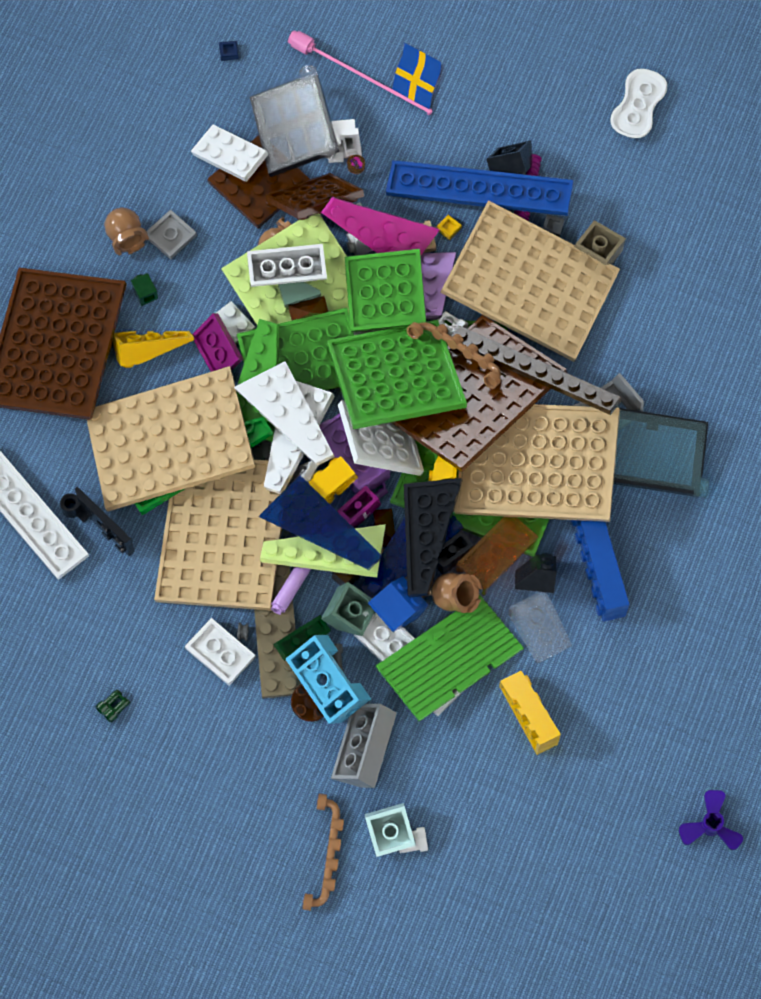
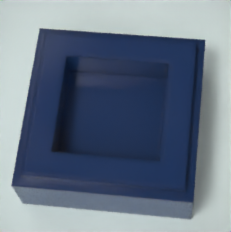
[219,41,239,61]

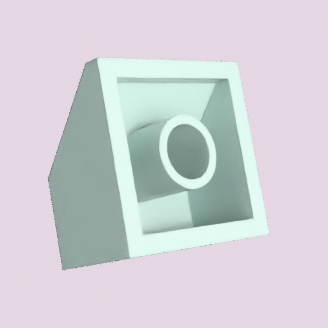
[365,803,416,857]

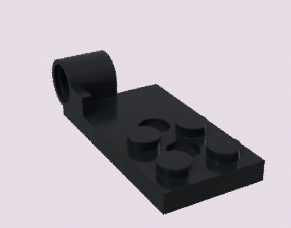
[60,487,135,556]

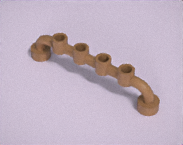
[407,322,501,389]
[302,793,344,911]

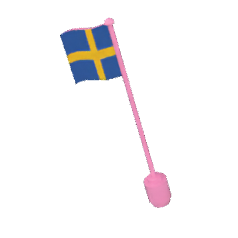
[288,30,441,115]

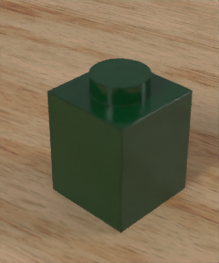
[131,273,158,306]

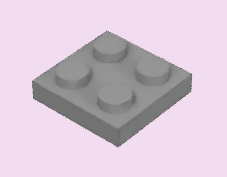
[146,210,197,260]

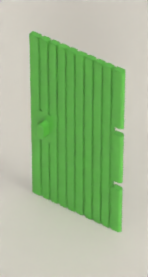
[376,595,524,722]

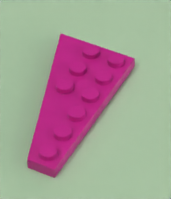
[321,197,440,255]

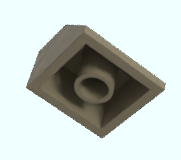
[574,220,626,265]

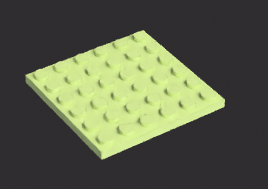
[221,214,349,325]

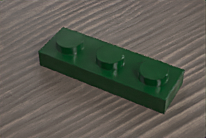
[273,615,331,661]

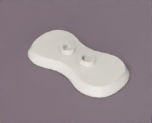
[611,69,667,138]

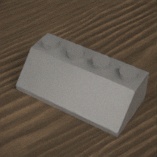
[331,704,397,788]

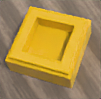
[436,215,462,240]

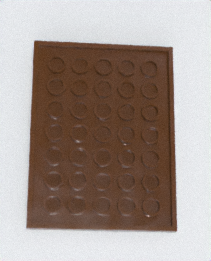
[0,267,127,420]

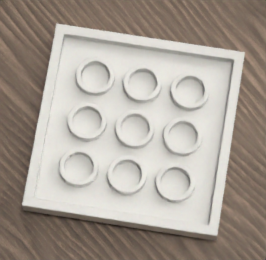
[338,400,424,476]

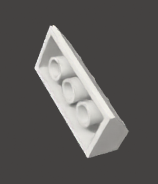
[247,244,327,287]

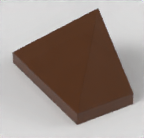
[288,296,329,320]
[373,508,397,547]

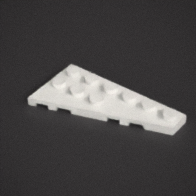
[234,361,335,466]
[264,381,335,495]

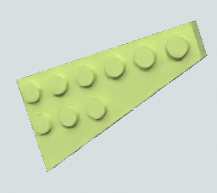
[260,524,386,578]

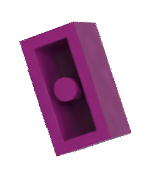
[337,486,381,529]

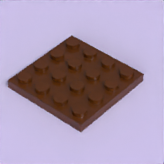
[207,135,310,229]
[265,173,364,220]

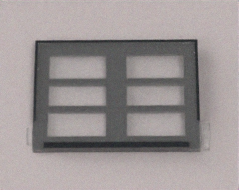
[250,66,339,177]

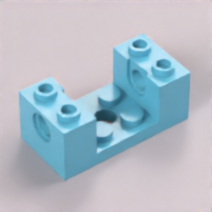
[286,635,371,724]

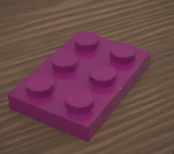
[192,313,243,372]

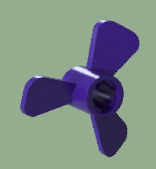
[678,790,743,850]

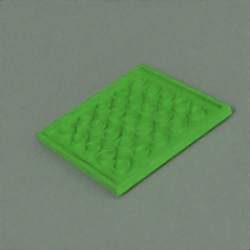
[327,320,467,429]

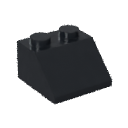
[486,140,532,175]
[515,553,557,593]

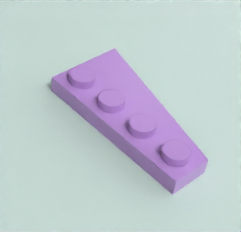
[421,252,456,320]

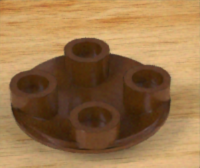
[291,684,324,722]

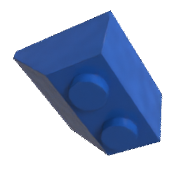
[368,576,428,632]

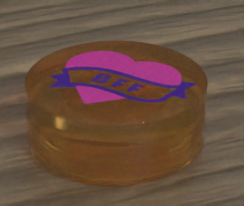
[347,155,365,174]

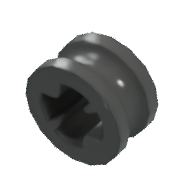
[237,623,249,641]

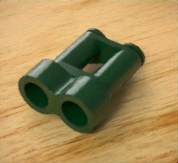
[95,689,130,723]

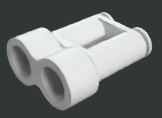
[437,311,468,336]
[399,827,428,853]

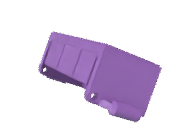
[319,413,390,499]

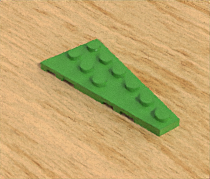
[237,319,279,442]

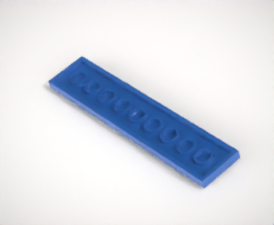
[386,160,574,216]

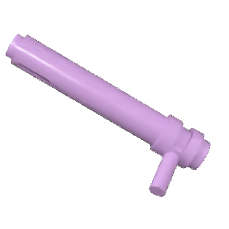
[271,524,334,615]

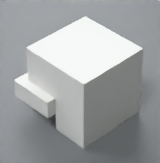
[326,119,362,163]

